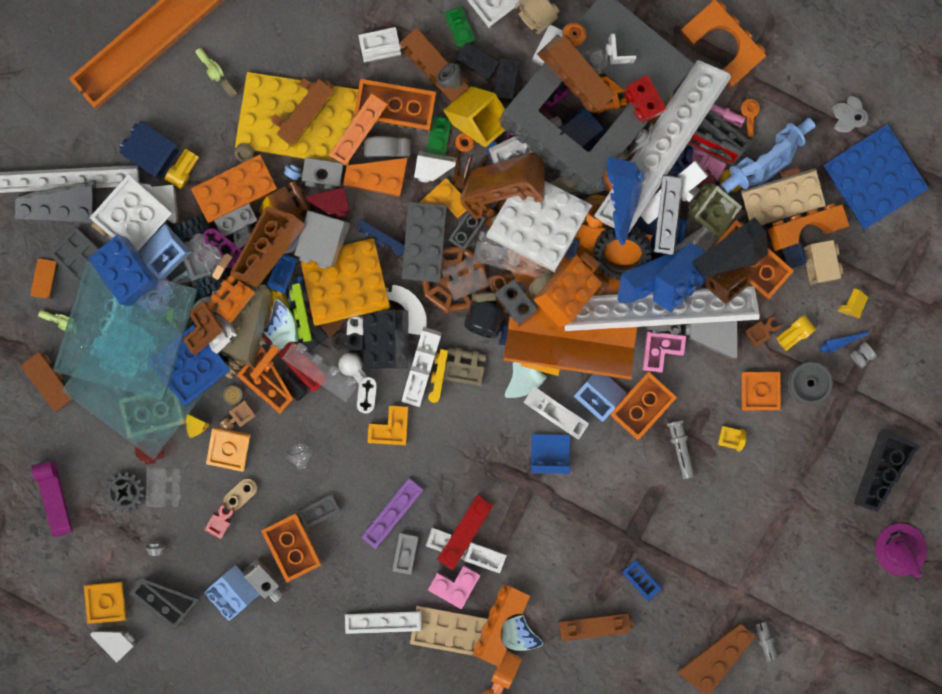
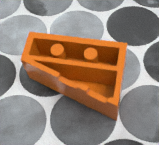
[343,158,408,198]
[237,347,293,415]

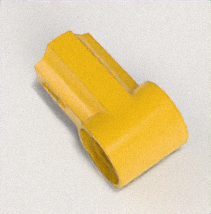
[164,149,199,190]
[776,314,816,351]

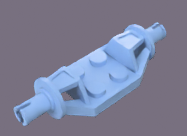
[720,118,815,194]

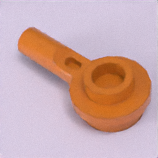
[741,99,760,138]

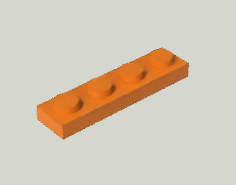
[330,92,388,166]

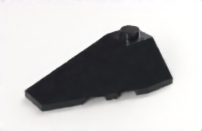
[692,217,768,278]

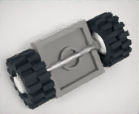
[172,215,230,298]

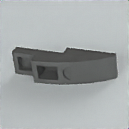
[448,201,498,250]

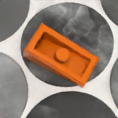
[30,258,57,299]

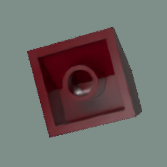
[306,187,351,219]

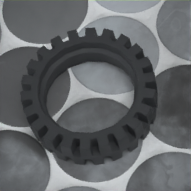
[594,226,652,281]

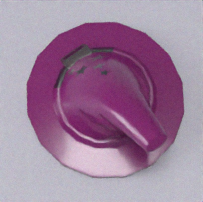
[875,523,927,579]

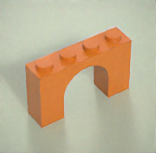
[679,0,766,89]

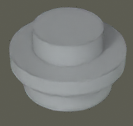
[145,541,165,556]

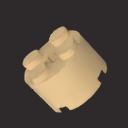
[515,0,559,34]

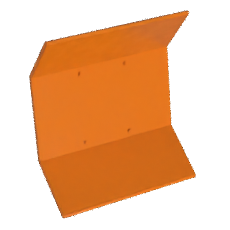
[503,225,652,380]

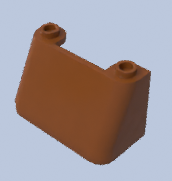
[461,153,545,219]

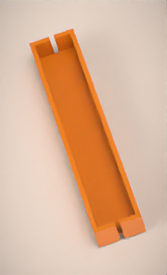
[68,0,225,110]

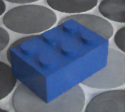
[88,235,159,306]
[652,242,706,312]

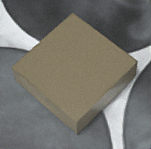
[472,291,496,302]

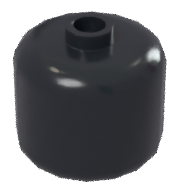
[464,301,505,338]

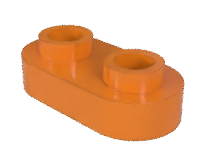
[585,204,605,228]

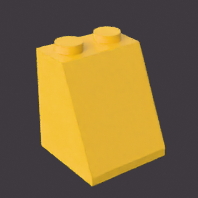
[444,86,505,147]

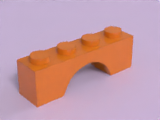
[767,203,849,251]
[472,584,530,667]

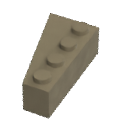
[219,284,273,368]

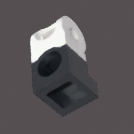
[346,316,364,353]

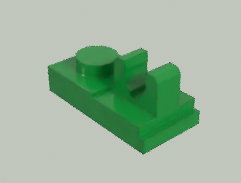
[444,6,476,49]
[427,115,451,156]

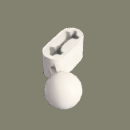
[338,352,377,414]

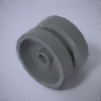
[787,362,833,404]

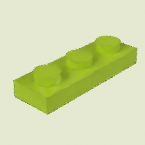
[289,283,312,342]

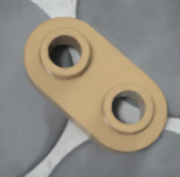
[223,479,257,511]

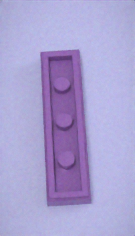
[361,478,424,549]

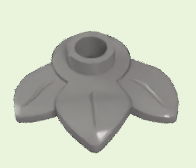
[832,96,868,133]
[627,122,653,155]

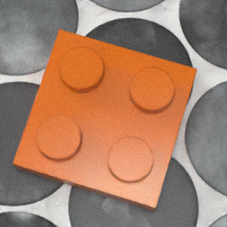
[741,372,781,411]

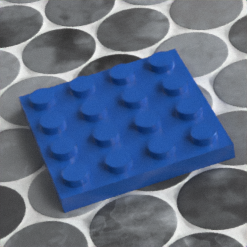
[823,124,929,230]

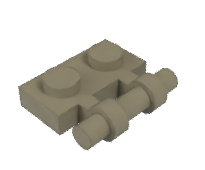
[443,347,486,386]

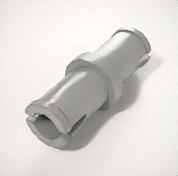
[755,621,778,662]

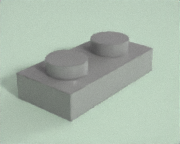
[392,533,418,575]

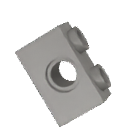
[301,158,344,190]
[214,203,258,238]

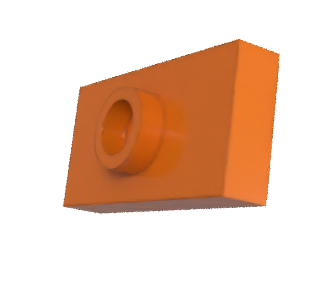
[250,345,280,381]

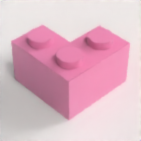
[642,332,686,373]
[428,565,480,609]

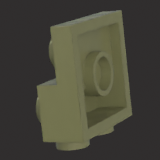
[687,182,742,238]

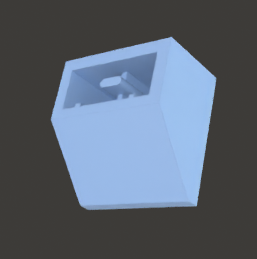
[139,224,191,279]
[573,374,627,422]
[204,565,260,621]

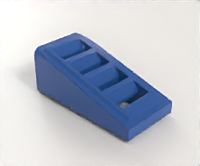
[622,560,663,602]

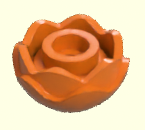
[562,22,586,46]

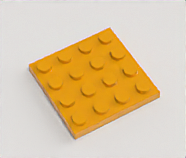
[301,238,390,326]

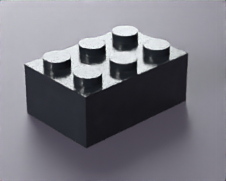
[363,310,409,369]

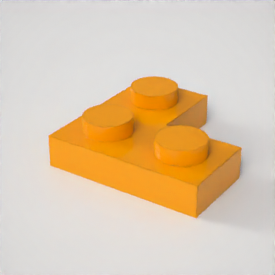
[419,178,467,219]
[368,406,408,445]

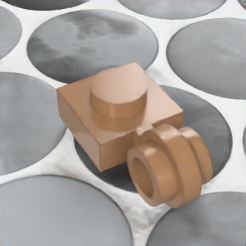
[219,400,256,430]

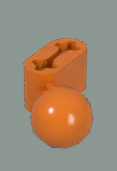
[481,650,522,694]

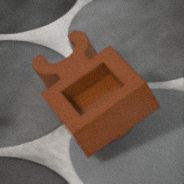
[744,317,780,347]

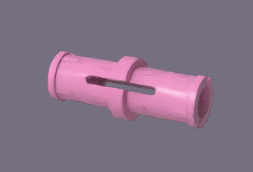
[710,104,745,128]

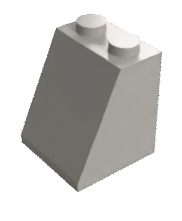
[295,211,351,269]
[684,321,737,358]

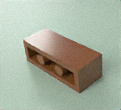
[20,352,76,412]

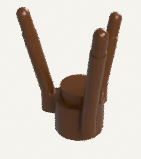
[453,148,487,189]

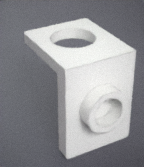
[606,34,636,64]

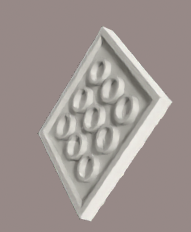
[486,181,592,272]

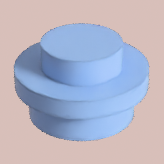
[284,164,302,180]

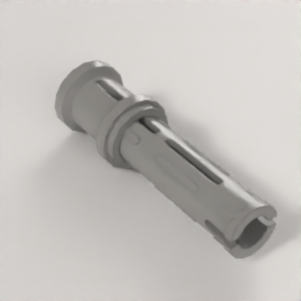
[667,420,695,479]

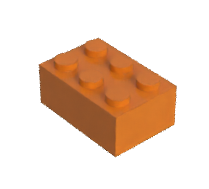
[533,255,602,327]
[610,372,677,440]
[261,513,322,583]

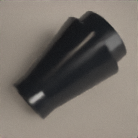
[282,372,309,401]

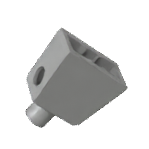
[243,558,283,602]

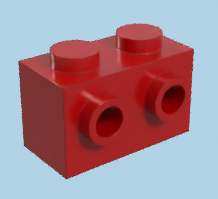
[624,75,667,124]

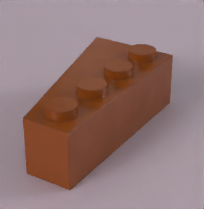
[399,28,469,103]
[537,36,615,112]
[230,207,306,288]

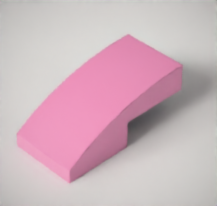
[692,147,727,182]

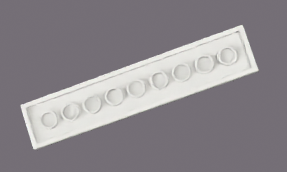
[594,60,731,233]
[564,286,759,331]

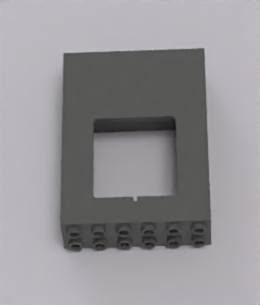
[498,0,695,194]

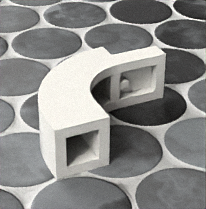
[386,285,427,335]
[523,387,589,440]

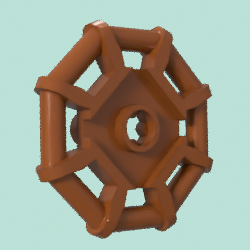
[422,246,489,314]

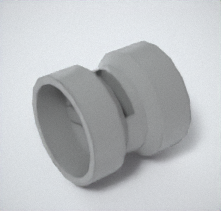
[850,342,877,369]

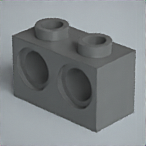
[495,280,538,327]

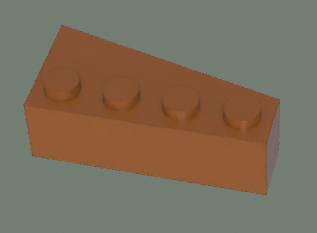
[676,622,756,694]

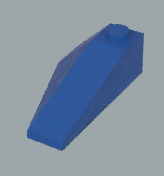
[607,157,644,245]
[617,247,685,302]

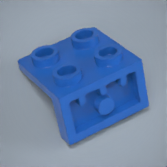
[531,434,570,474]

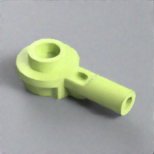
[195,48,224,81]
[38,310,75,332]

